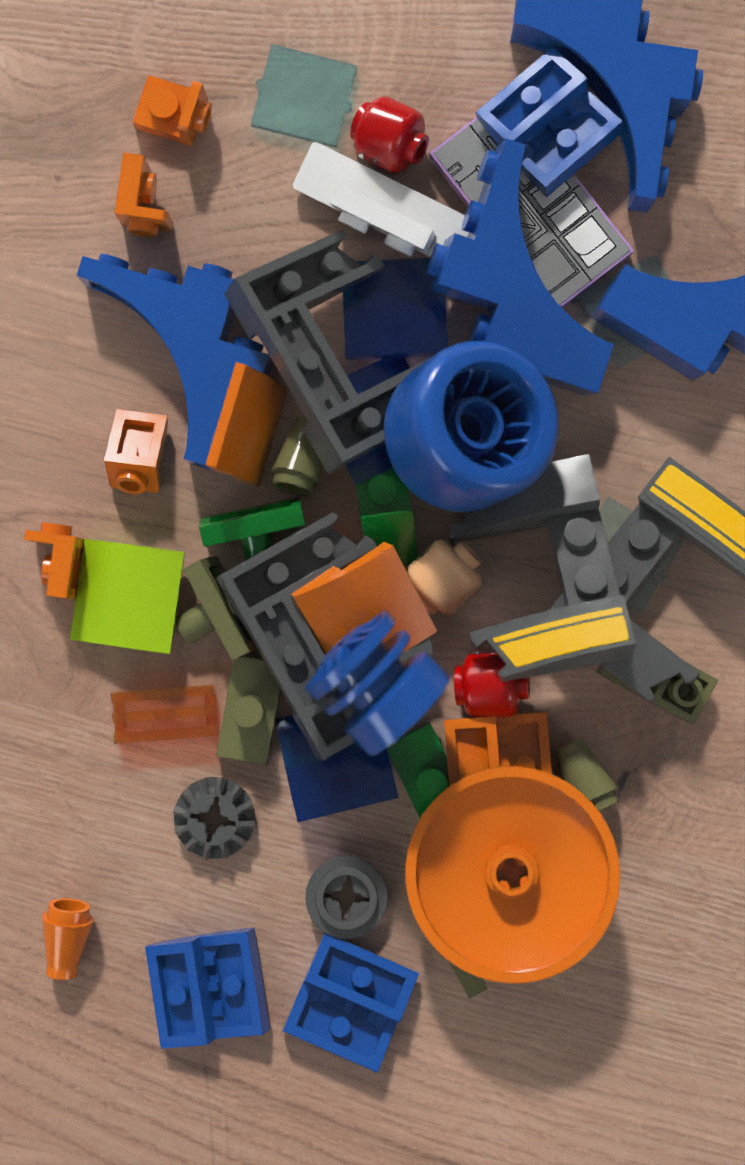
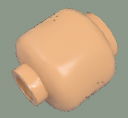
[408,539,483,615]

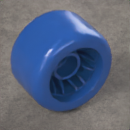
[384,341,559,512]

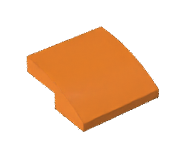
[206,362,287,488]
[291,542,437,655]
[444,712,552,786]

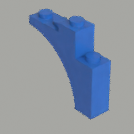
[510,0,703,213]
[427,138,614,396]
[77,254,272,477]
[590,264,745,381]

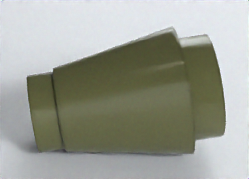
[270,416,321,496]
[555,738,619,811]

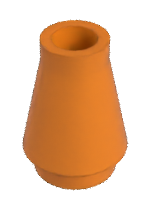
[42,898,94,980]

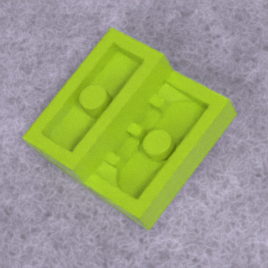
[70,539,185,654]

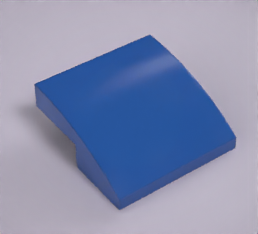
[476,47,623,197]
[145,927,270,1049]
[282,933,419,1073]

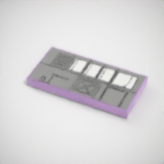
[429,117,634,308]

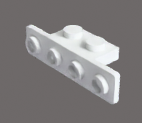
[293,142,468,257]

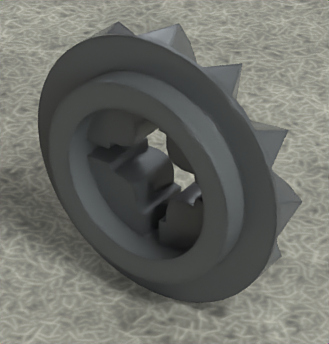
[173,777,255,860]
[305,855,388,939]

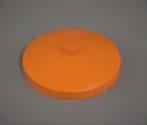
[405,766,620,983]

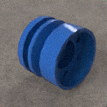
[304,611,450,756]

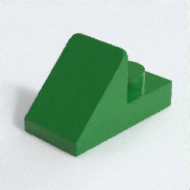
[354,464,417,565]

